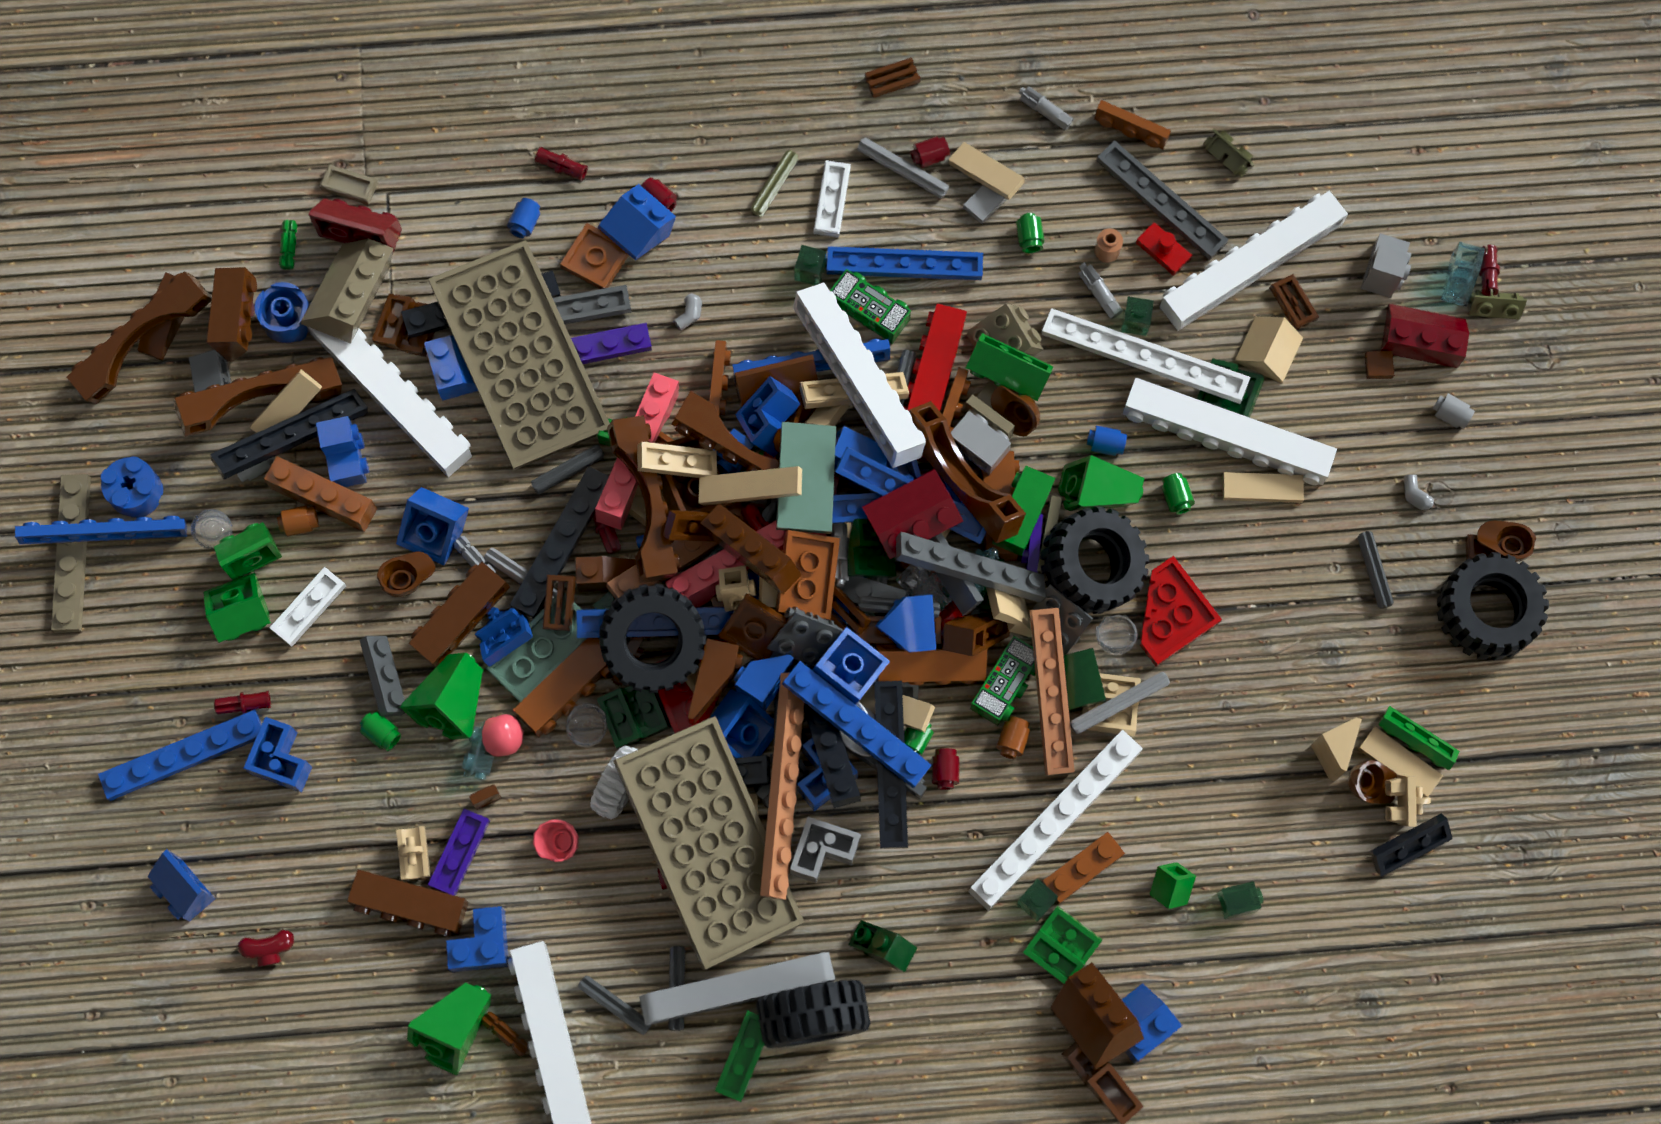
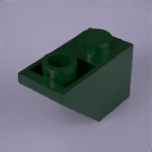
[848,920,917,973]

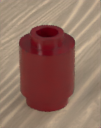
[910,136,950,168]
[641,177,677,212]
[932,748,960,790]

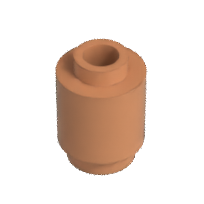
[1094,229,1123,263]

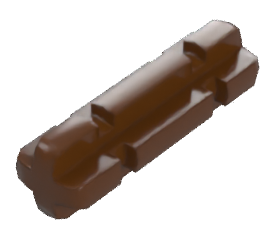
[481,1011,529,1057]

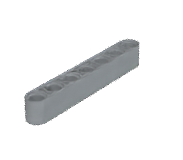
[639,952,836,1025]

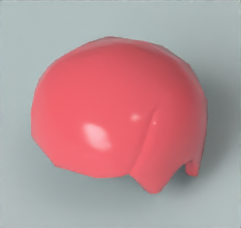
[482,714,524,757]
[533,819,579,862]

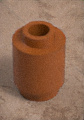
[277,505,319,537]
[996,716,1030,759]

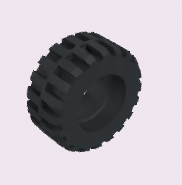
[1040,507,1149,614]
[1437,552,1549,661]
[599,584,706,693]
[756,980,871,1048]

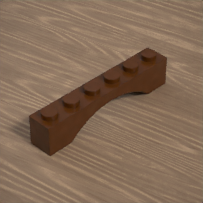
[66,271,212,404]
[175,357,342,437]
[671,391,779,472]
[909,401,1026,544]
[607,415,680,584]

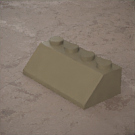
[301,238,393,344]

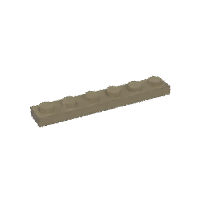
[51,474,91,633]

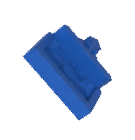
[875,594,936,652]
[475,607,533,667]

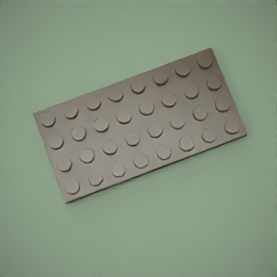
[428,240,610,471]
[613,716,804,970]

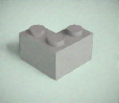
[1361,233,1411,298]
[951,411,1011,475]
[790,817,861,883]

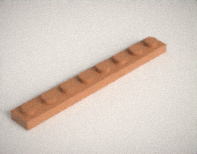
[760,673,804,900]

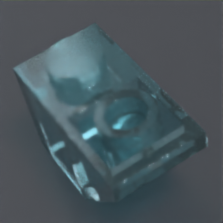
[1441,242,1485,307]

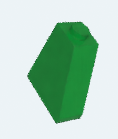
[1058,455,1144,511]
[400,652,483,740]
[407,983,491,1076]

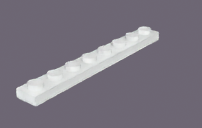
[1042,308,1250,404]

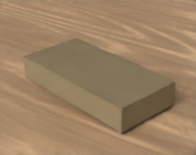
[320,164,378,205]

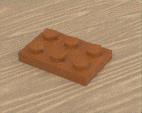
[775,530,840,620]

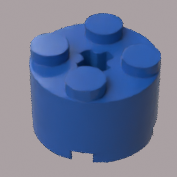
[255,282,310,343]
[101,456,163,518]

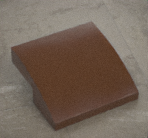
[372,293,435,357]

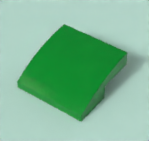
[1023,906,1103,984]

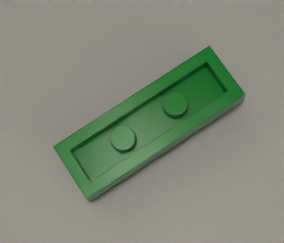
[1378,706,1460,771]
[715,1010,764,1102]

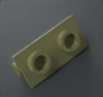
[1203,129,1254,177]
[1468,290,1527,319]

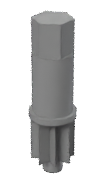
[1018,86,1074,130]
[1078,263,1123,319]
[831,523,849,587]

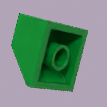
[214,522,282,580]
[203,573,271,643]

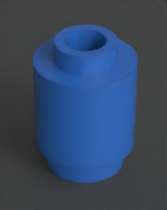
[507,198,540,238]
[1086,425,1127,456]

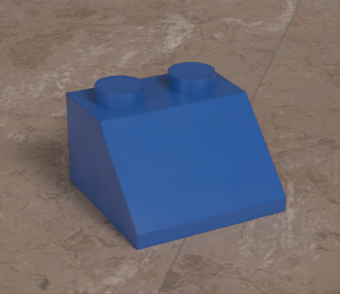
[598,184,676,260]
[424,335,477,401]
[396,487,469,565]
[812,627,890,705]
[734,655,794,711]
[709,689,774,758]
[147,849,215,922]
[1122,983,1182,1064]

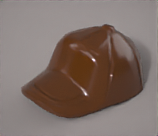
[991,386,1040,437]
[1477,520,1536,562]
[377,552,435,597]
[1348,760,1397,804]

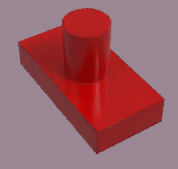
[1136,222,1192,276]

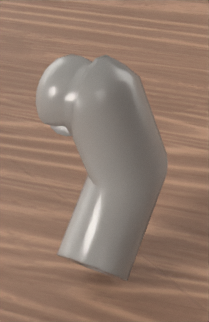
[673,293,702,331]
[1404,475,1434,510]

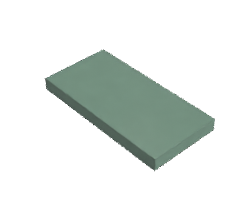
[776,422,836,534]
[486,592,587,702]

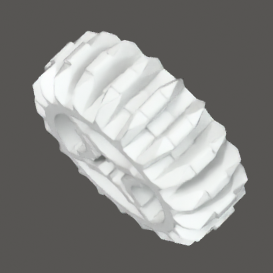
[590,745,637,820]

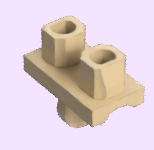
[1385,775,1431,827]
[396,826,430,881]

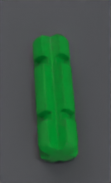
[279,220,297,270]

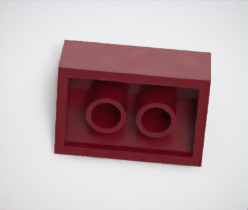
[309,198,402,255]
[1381,304,1469,368]
[862,469,963,559]

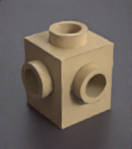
[716,565,756,612]

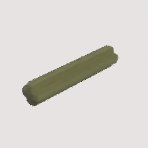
[751,150,798,217]

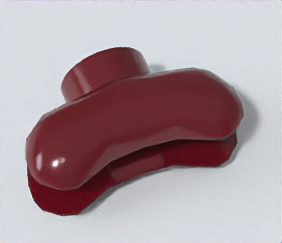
[238,930,294,967]

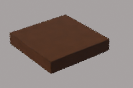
[718,593,788,660]

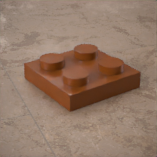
[560,223,629,289]

